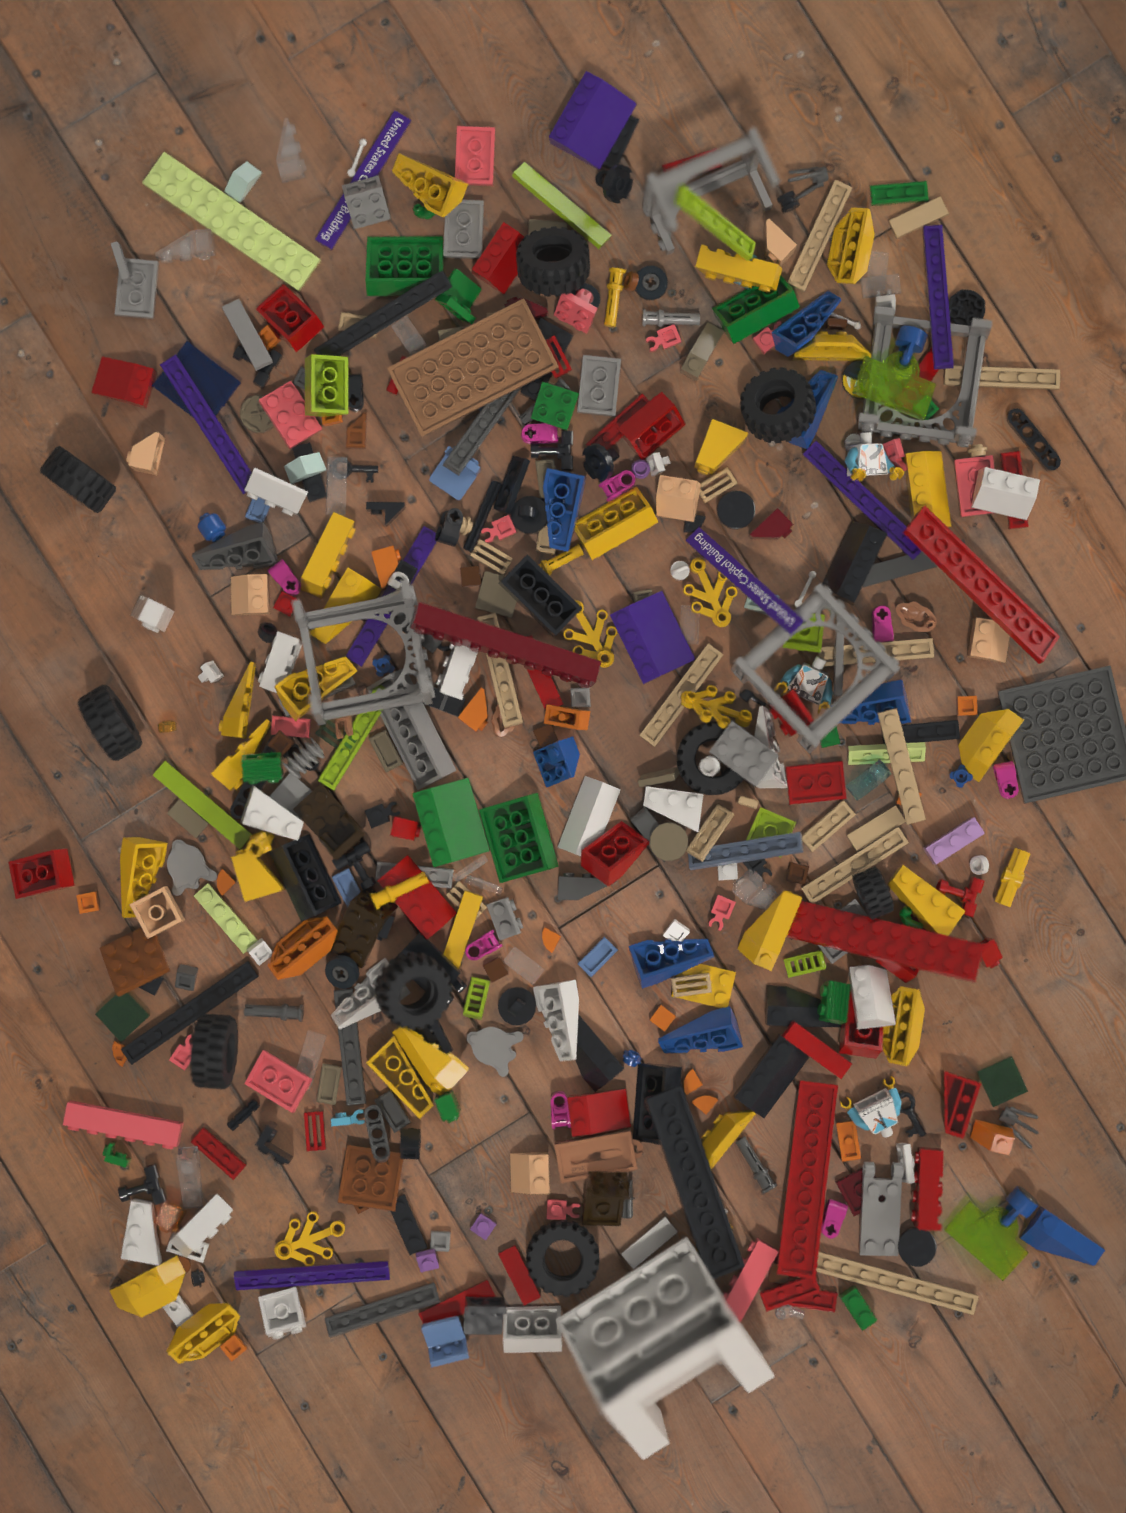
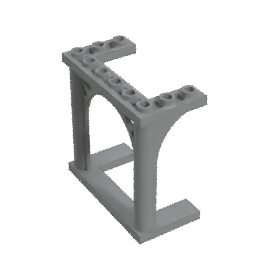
[642,127,780,255]
[858,306,992,447]
[292,579,435,725]
[731,584,900,754]

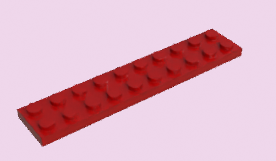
[903,505,1060,664]
[786,901,984,983]
[776,1080,838,1279]

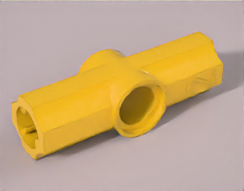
[246,830,275,858]
[994,848,1030,907]

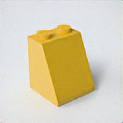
[694,419,748,475]
[231,849,286,902]

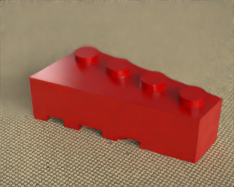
[910,1147,944,1231]

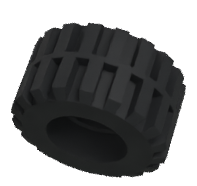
[853,866,894,920]

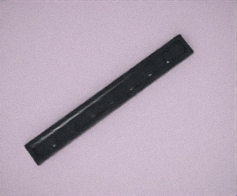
[313,270,453,356]
[121,961,259,1065]

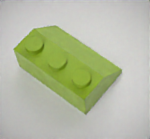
[305,354,348,417]

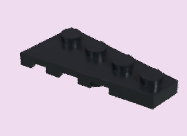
[521,318,574,402]

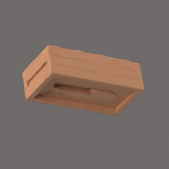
[554,1129,643,1183]

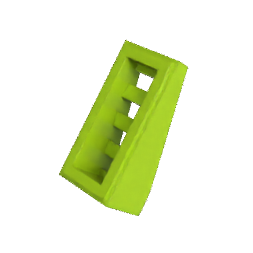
[783,950,826,978]
[463,977,490,1020]

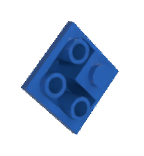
[533,736,580,788]

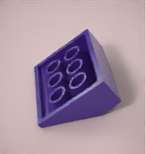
[549,71,637,170]
[610,591,695,684]

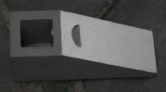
[558,873,617,900]

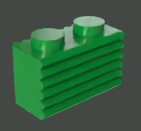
[241,752,283,784]
[818,980,851,1025]
[434,1090,461,1123]
[839,1285,877,1331]

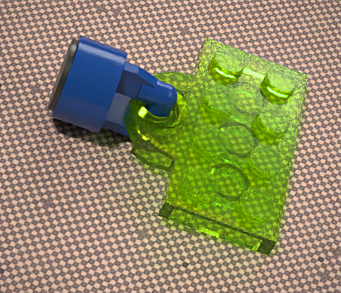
[852,325,936,421]
[944,1186,1039,1281]

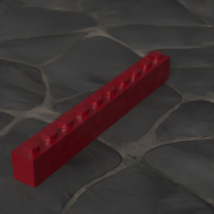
[410,602,602,688]

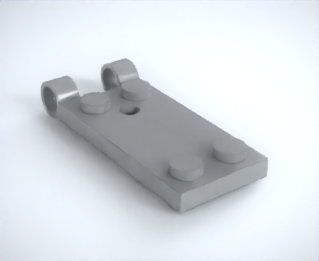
[859,1162,904,1256]

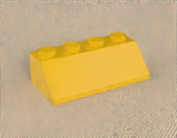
[903,451,952,527]
[574,486,658,560]

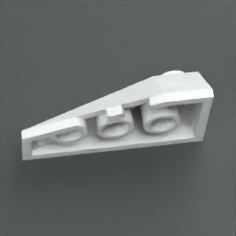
[754,706,788,788]
[331,958,410,1029]
[533,980,579,1061]

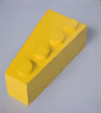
[301,512,356,599]
[366,1036,434,1119]

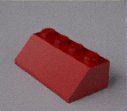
[378,855,457,940]

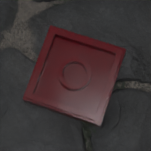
[836,1167,885,1217]

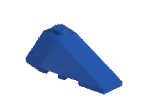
[777,370,838,449]
[830,680,911,725]
[629,939,714,988]
[658,1006,743,1053]
[1019,1206,1105,1266]

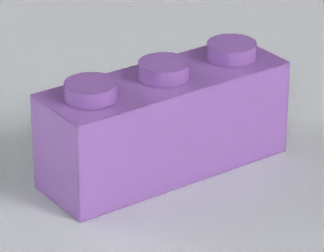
[923,817,985,865]

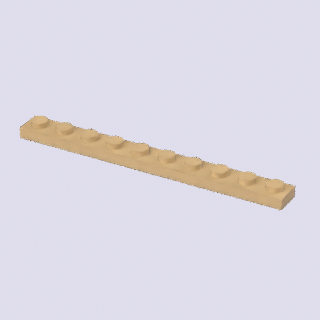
[816,1251,979,1315]

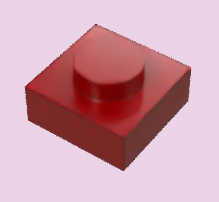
[273,591,298,617]

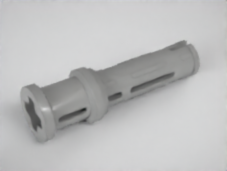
[642,309,700,327]

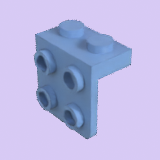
[429,446,481,500]
[421,1316,469,1367]

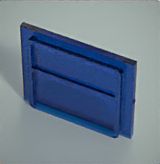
[152,341,241,418]

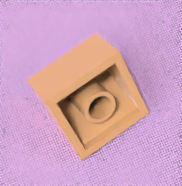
[764,219,797,267]
[127,432,165,475]
[656,475,701,522]
[231,574,270,615]
[967,617,1010,663]
[130,886,185,939]
[510,1152,550,1194]

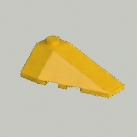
[392,153,468,217]
[274,656,358,721]
[219,662,256,739]
[120,837,168,918]
[392,1027,469,1096]

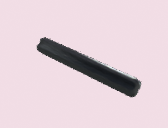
[463,480,501,552]

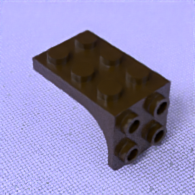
[331,888,398,969]
[582,1171,631,1226]

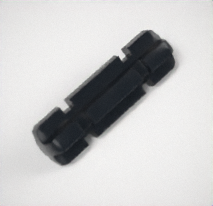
[227,1099,260,1131]

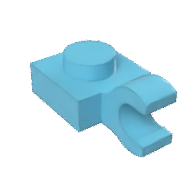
[331,1109,365,1127]

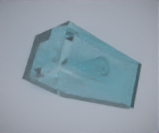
[845,759,892,801]

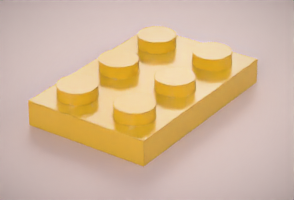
[671,964,736,1008]

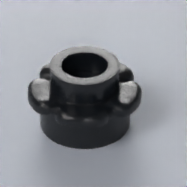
[191,1269,205,1288]

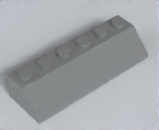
[367,668,456,790]

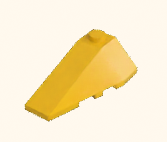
[310,568,382,644]
[211,719,272,791]
[737,890,802,971]

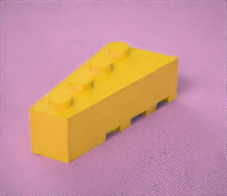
[695,244,782,292]
[887,865,965,936]

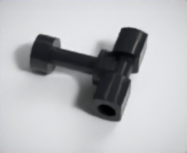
[233,345,283,389]
[531,431,573,471]
[332,841,377,890]
[118,1163,167,1205]

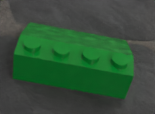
[365,236,444,296]
[412,778,490,867]
[479,793,559,883]

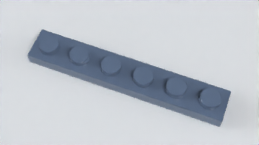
[688,832,804,870]

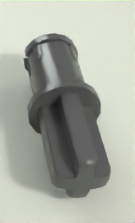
[622,1179,635,1219]

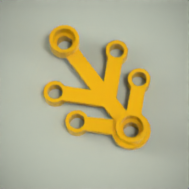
[683,558,737,627]
[563,600,617,668]
[680,685,752,729]
[274,1211,346,1266]

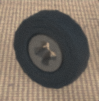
[635,266,668,300]
[325,955,360,989]

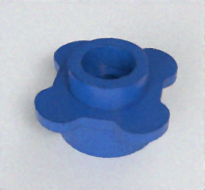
[372,655,394,677]
[950,765,973,788]
[623,1050,642,1067]

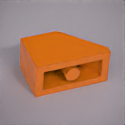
[371,546,402,590]
[458,687,489,732]
[544,704,591,730]
[970,1119,1014,1155]

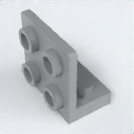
[342,175,390,229]

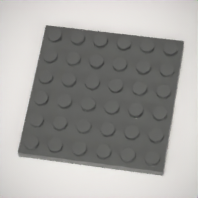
[997,665,1126,804]

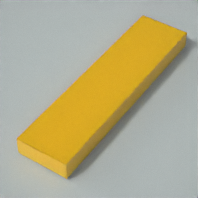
[443,890,483,969]

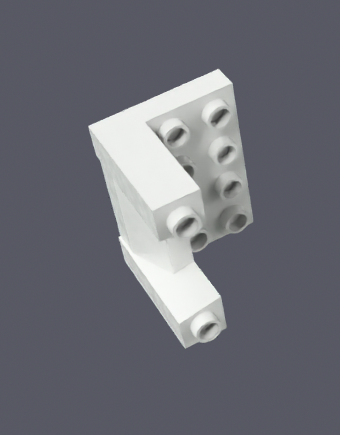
[555,1237,775,1460]

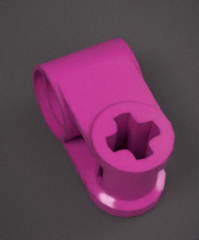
[521,423,558,444]
[598,470,636,502]
[267,559,301,596]
[872,606,894,643]
[993,761,1019,799]
[465,930,503,960]
[551,1091,571,1129]
[821,1199,848,1239]

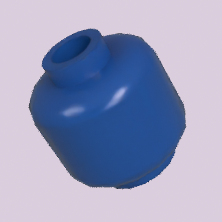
[197,513,226,542]

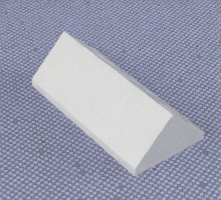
[558,776,621,856]

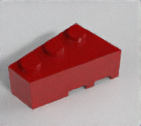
[944,1070,981,1139]

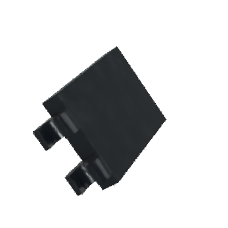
[394,932,467,1005]

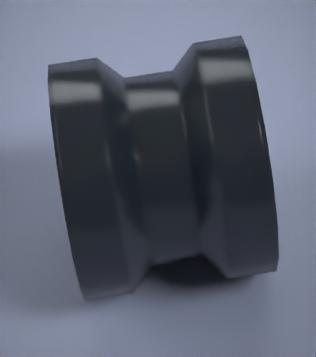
[777,191,800,214]

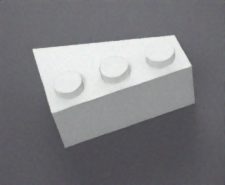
[130,595,174,633]
[258,631,303,693]
[241,785,304,841]
[643,786,703,832]

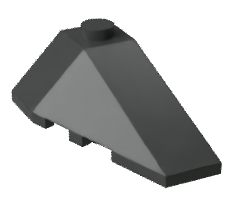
[192,522,278,570]

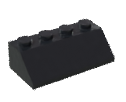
[821,521,887,606]
[498,554,582,637]
[269,834,341,922]
[733,1034,810,1118]
[633,1063,682,1145]

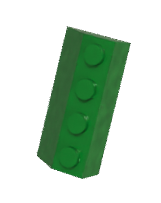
[712,275,800,344]

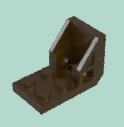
[293,783,365,860]

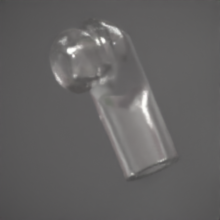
[775,1305,805,1320]

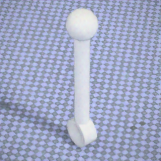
[348,139,367,177]
[830,312,861,329]
[795,571,816,607]

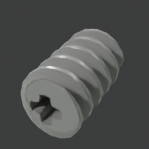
[282,737,325,779]

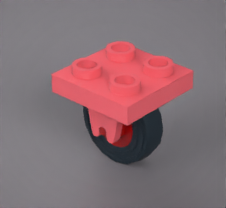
[553,283,601,334]

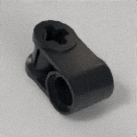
[348,373,364,412]
[435,508,463,547]

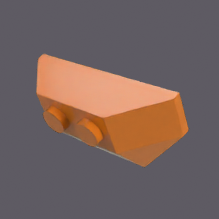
[267,916,338,980]

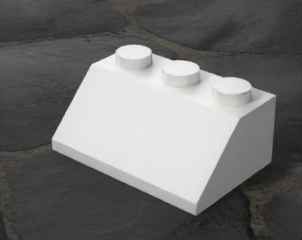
[971,467,1040,520]
[244,468,308,516]
[848,965,896,1029]
[503,1306,562,1353]

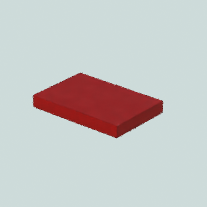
[785,761,847,805]

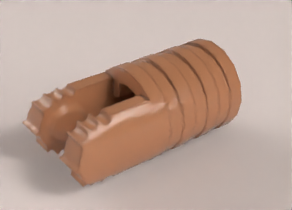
[335,716,353,739]

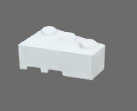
[436,643,478,700]
[170,1194,233,1258]
[121,1198,162,1265]

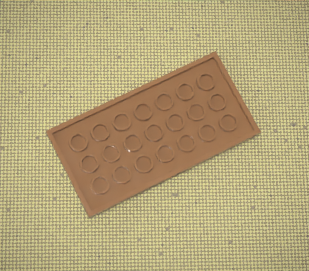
[387,298,559,437]

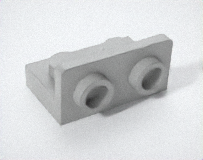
[487,897,523,941]

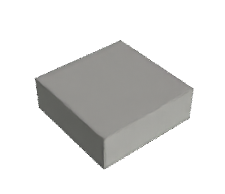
[571,687,591,708]
[430,1231,451,1252]

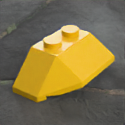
[827,208,875,284]
[793,331,871,361]
[958,709,1024,782]
[882,986,925,1066]
[701,1110,756,1169]
[109,1255,186,1318]
[167,1303,240,1364]

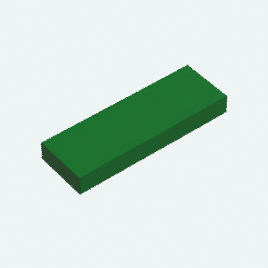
[869,181,929,206]

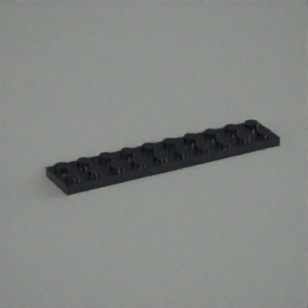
[644,1085,745,1280]

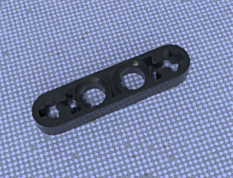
[1006,408,1061,471]

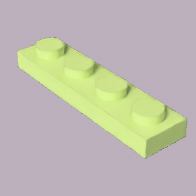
[847,742,926,765]
[194,883,258,954]

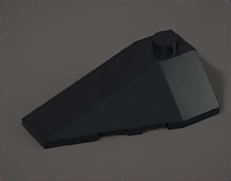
[765,985,841,1027]
[575,1014,625,1092]

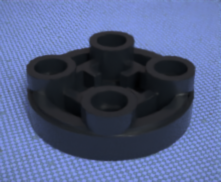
[949,290,986,326]
[717,491,755,529]
[898,1227,937,1267]

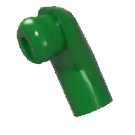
[413,204,436,220]
[899,906,923,929]

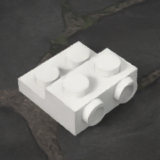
[258,1287,306,1339]

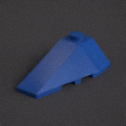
[771,291,841,357]
[543,468,587,552]

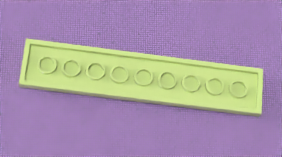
[142,152,321,291]

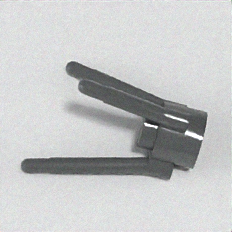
[788,166,828,201]
[999,1106,1039,1149]

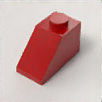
[390,817,421,841]
[979,937,1003,969]

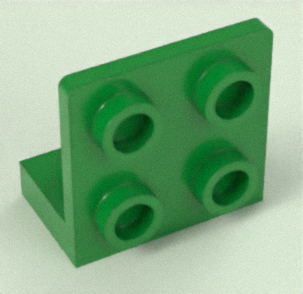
[435,268,482,324]
[531,382,579,431]

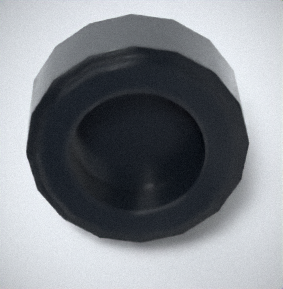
[258,622,278,643]

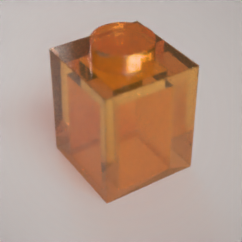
[154,1202,187,1233]

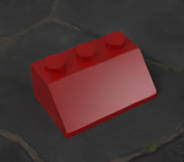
[472,222,524,295]
[617,391,686,460]

